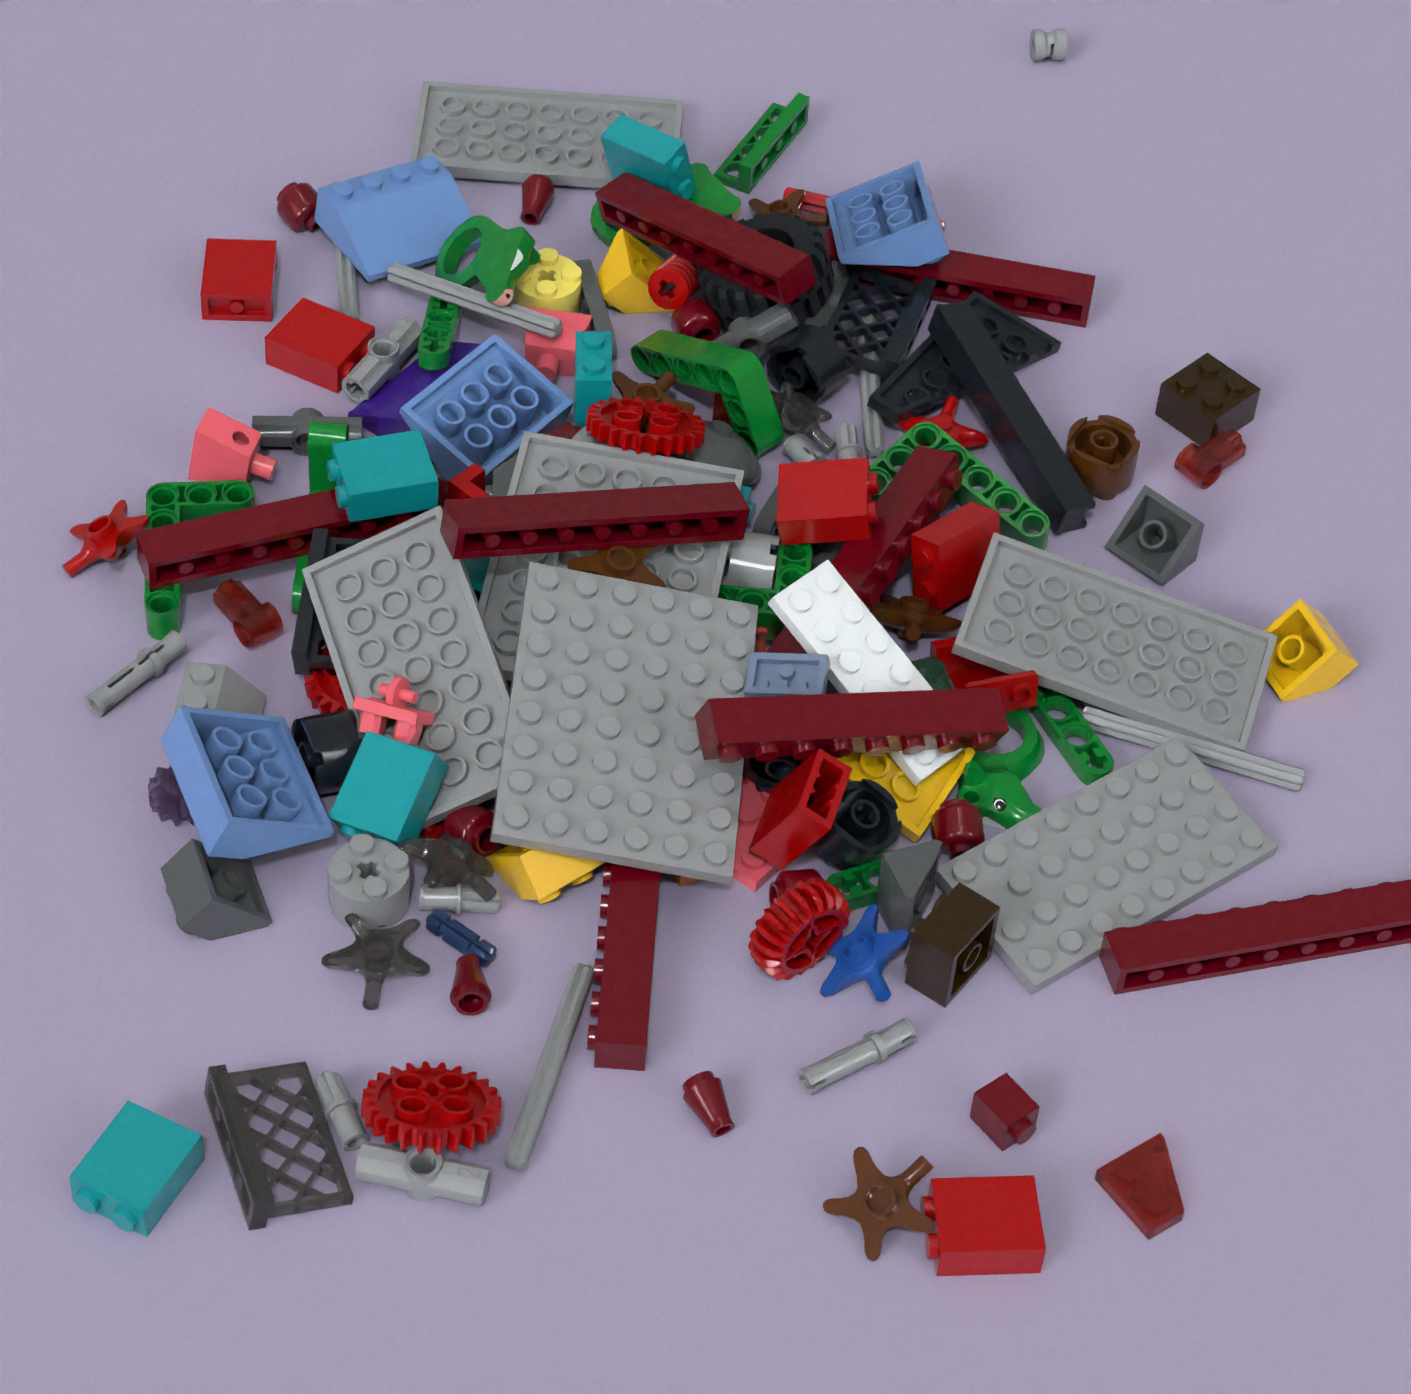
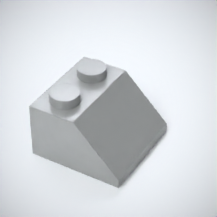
[173,661,266,717]

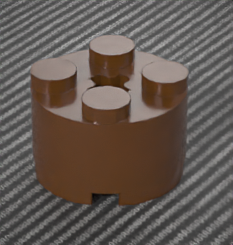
[1065,415,1140,500]

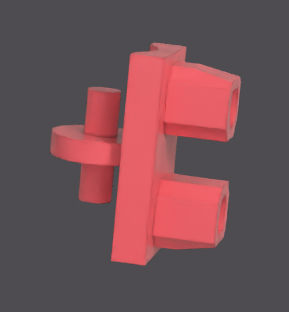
[352,675,435,745]

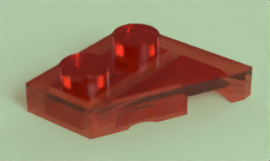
[1095,1133,1185,1240]

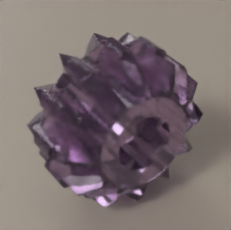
[148,765,194,827]

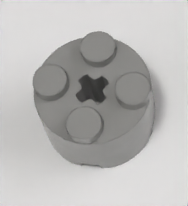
[721,531,780,589]
[327,834,410,932]

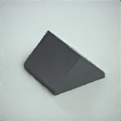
[1105,485,1204,586]
[875,840,943,950]

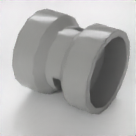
[1030,29,1067,61]

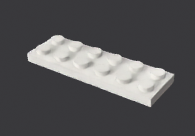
[768,560,966,786]

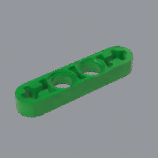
[418,297,461,370]
[1028,685,1114,785]

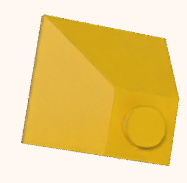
[597,228,675,314]

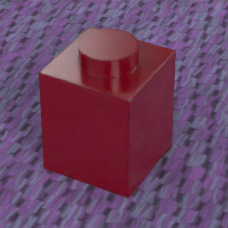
[970,1072,1040,1151]

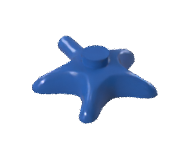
[820,904,909,1002]

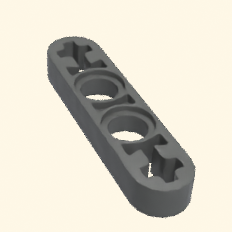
[573,259,617,359]

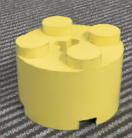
[512,248,582,313]

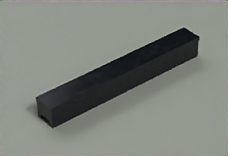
[927,300,1096,535]

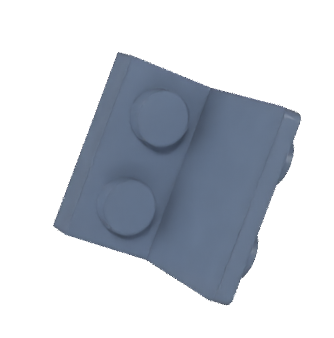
[744,652,830,697]

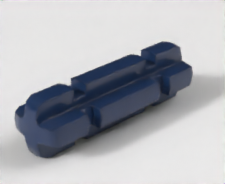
[426,909,497,967]

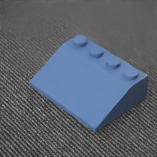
[314,155,482,282]
[825,161,950,267]
[399,333,574,485]
[161,706,334,859]

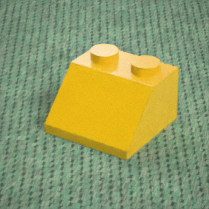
[1264,599,1359,702]
[485,845,604,904]

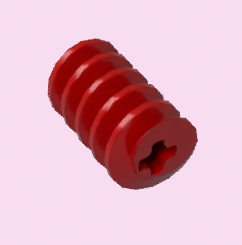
[648,254,700,310]

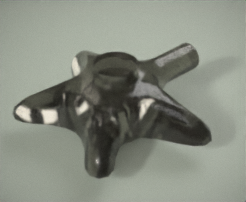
[770,381,837,454]
[398,833,497,902]
[321,913,430,1010]

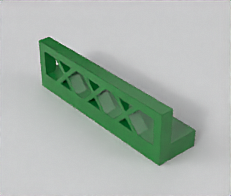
[714,93,810,194]

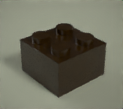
[1155,352,1261,451]
[904,882,1000,1008]

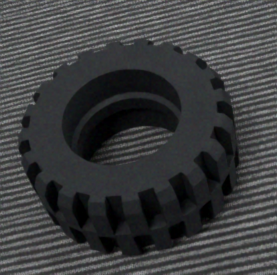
[696,212,835,331]

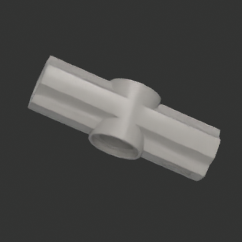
[342,316,422,403]
[355,1141,491,1206]

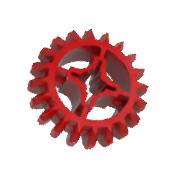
[748,877,851,980]

